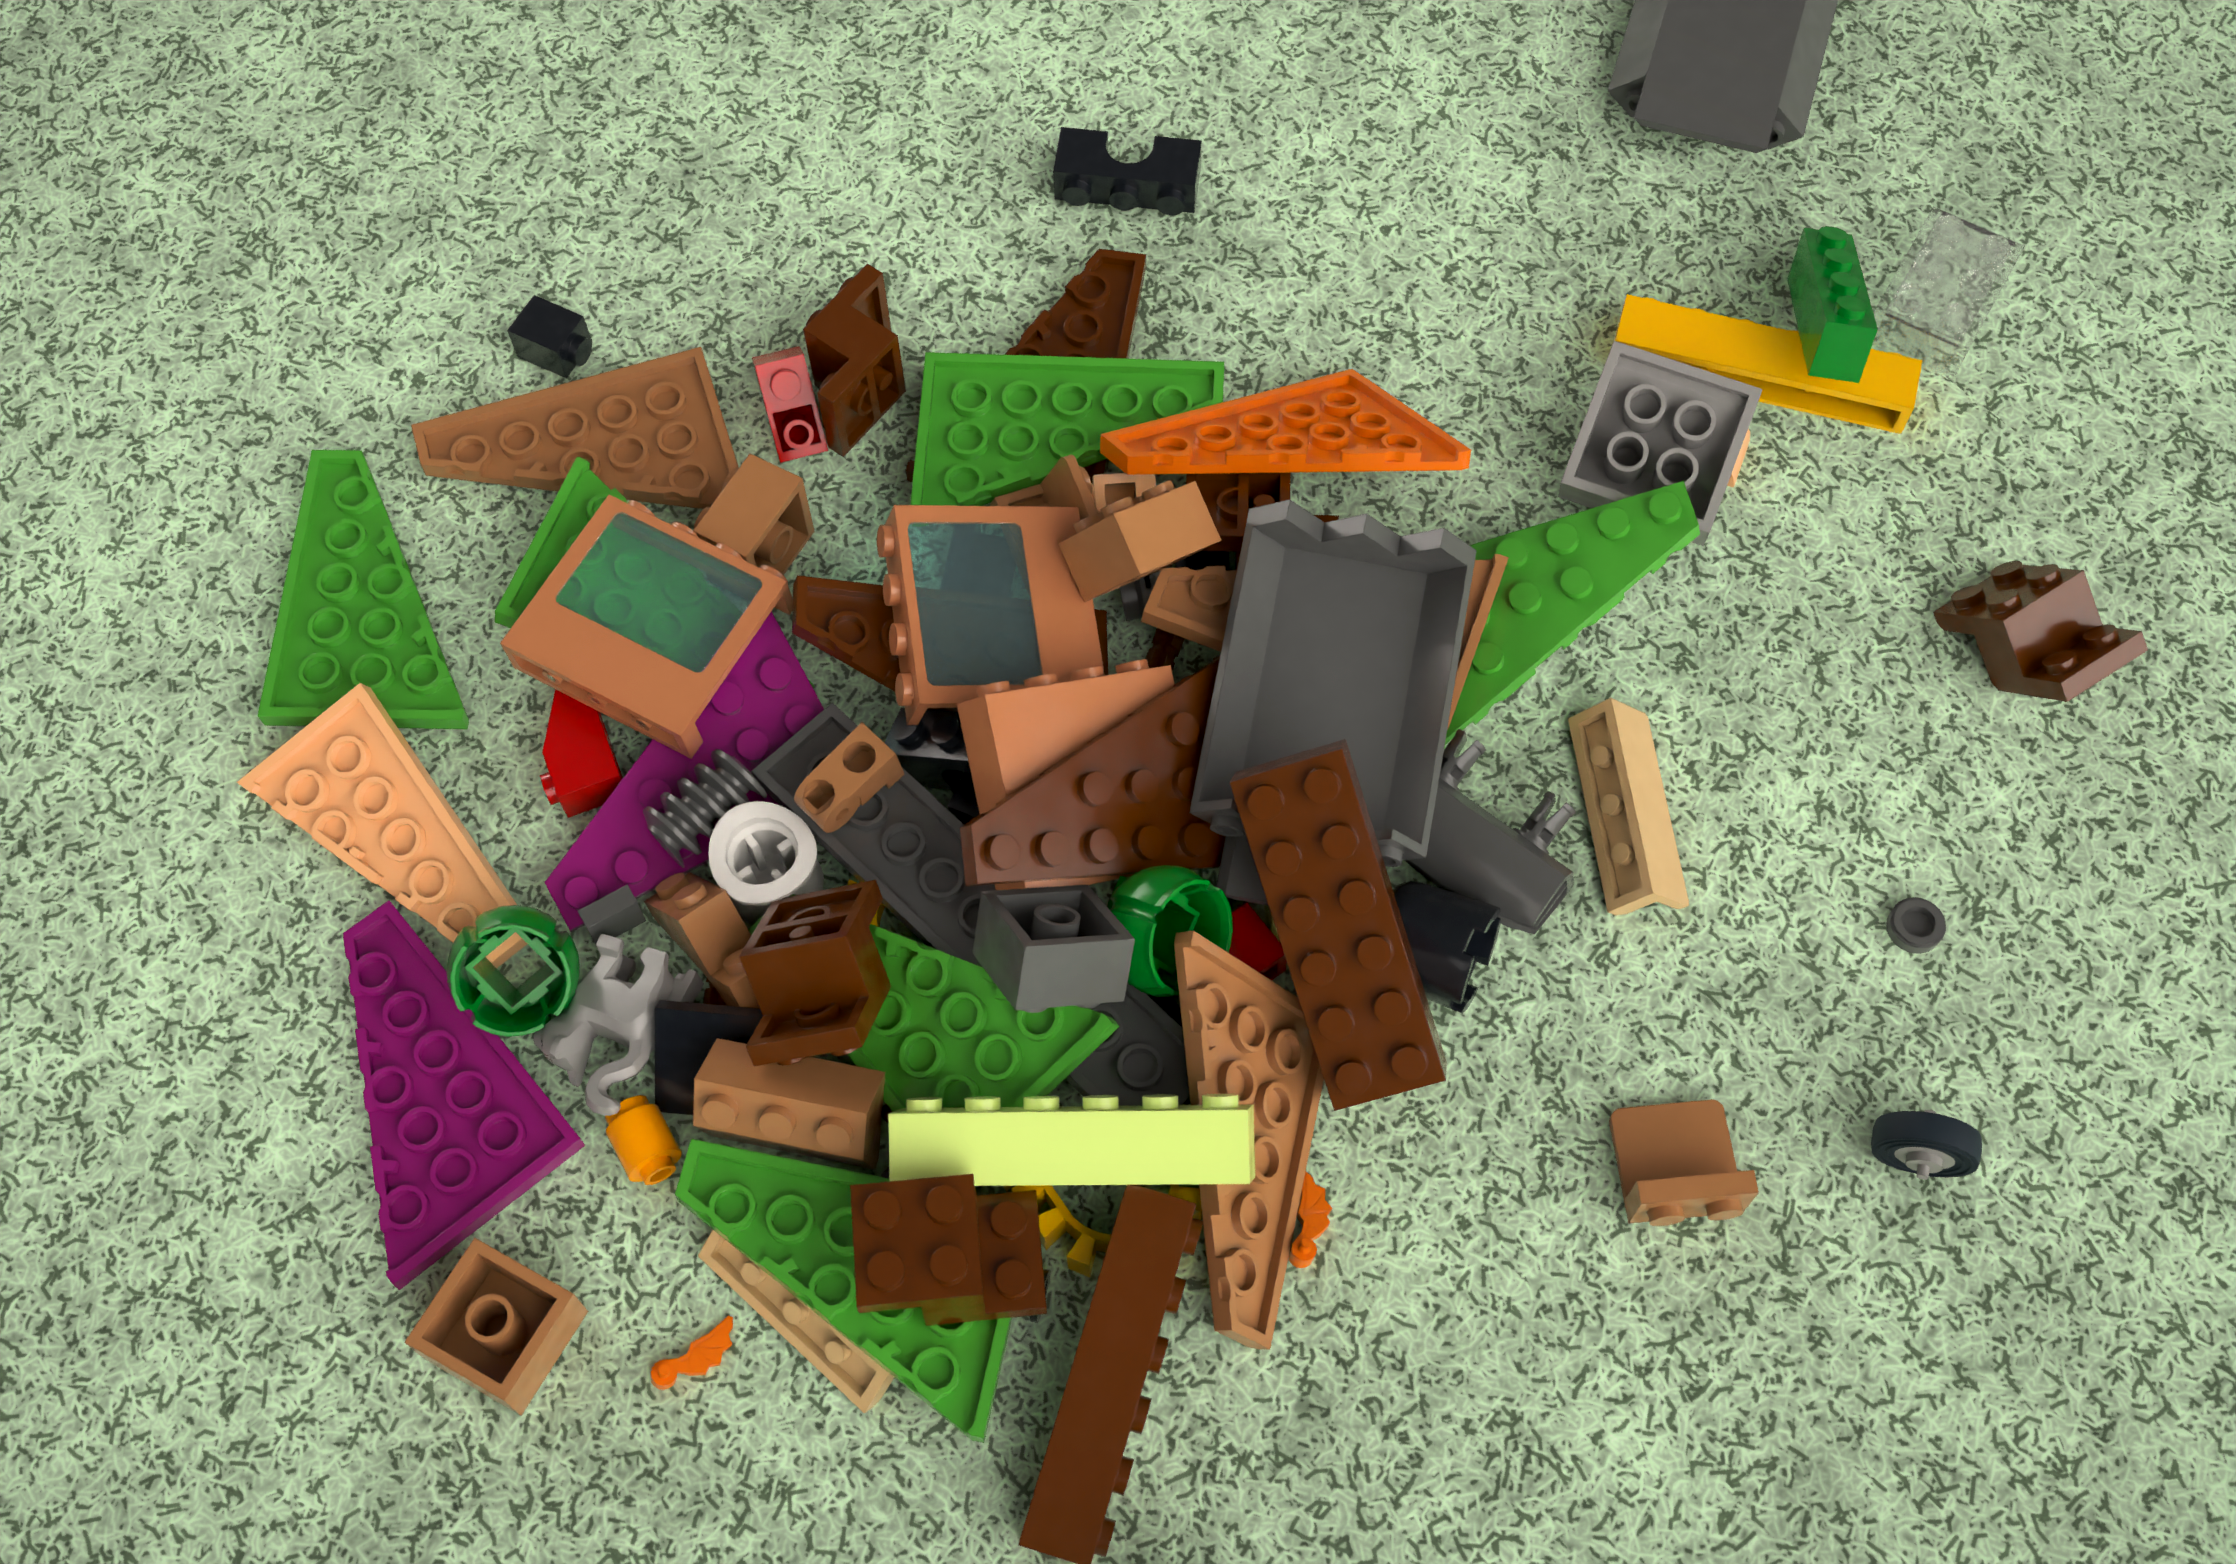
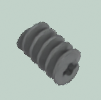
[643,749,767,868]

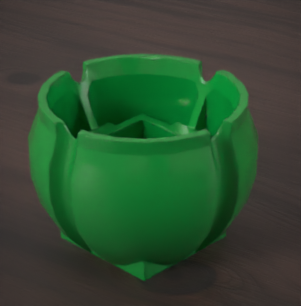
[1107,865,1233,997]
[446,905,580,1037]

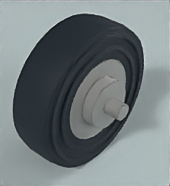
[1871,1110,1982,1180]

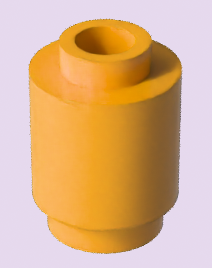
[605,1095,682,1185]

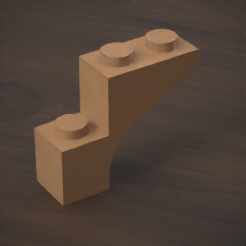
[644,872,760,1009]

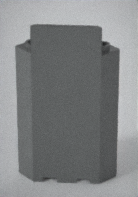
[1608,0,1838,153]
[1189,500,1477,906]

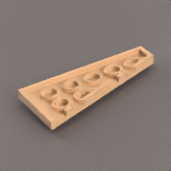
[237,683,527,968]

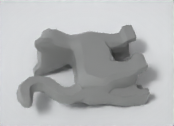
[534,933,704,1116]

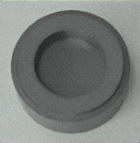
[1886,897,1946,954]

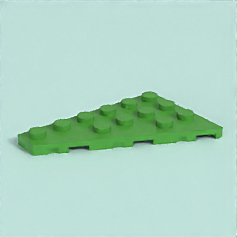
[910,352,1224,529]
[258,450,469,729]
[748,894,1120,1112]

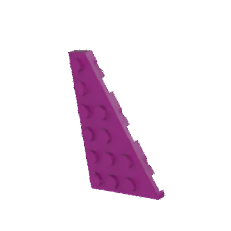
[544,611,824,932]
[343,900,585,1290]

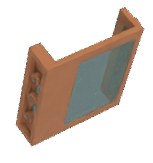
[500,495,793,759]
[877,505,1105,725]

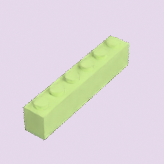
[888,1094,1255,1186]

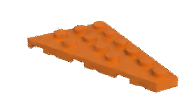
[1100,369,1471,475]

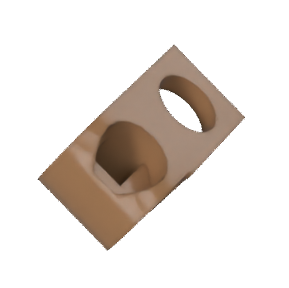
[794,722,904,833]

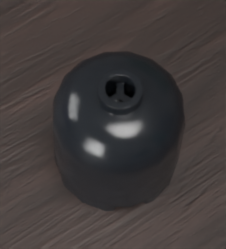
[1393,881,1501,1014]

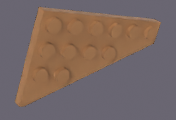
[411,347,739,509]

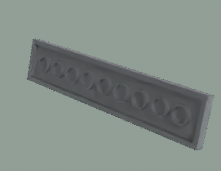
[751,703,1190,1106]

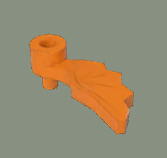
[1289,1172,1332,1268]
[651,1315,733,1390]

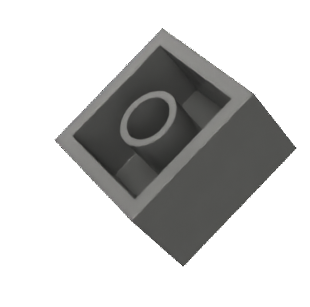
[972,885,1135,1013]

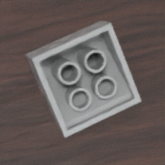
[1558,341,1763,546]

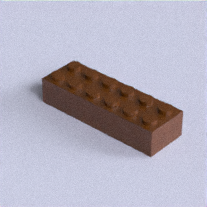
[1229,739,1447,1111]

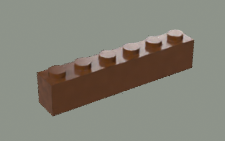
[1018,1185,1203,1564]

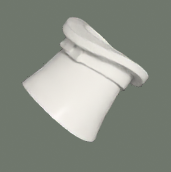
[708,801,824,926]

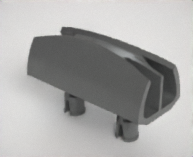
[1404,729,1575,934]

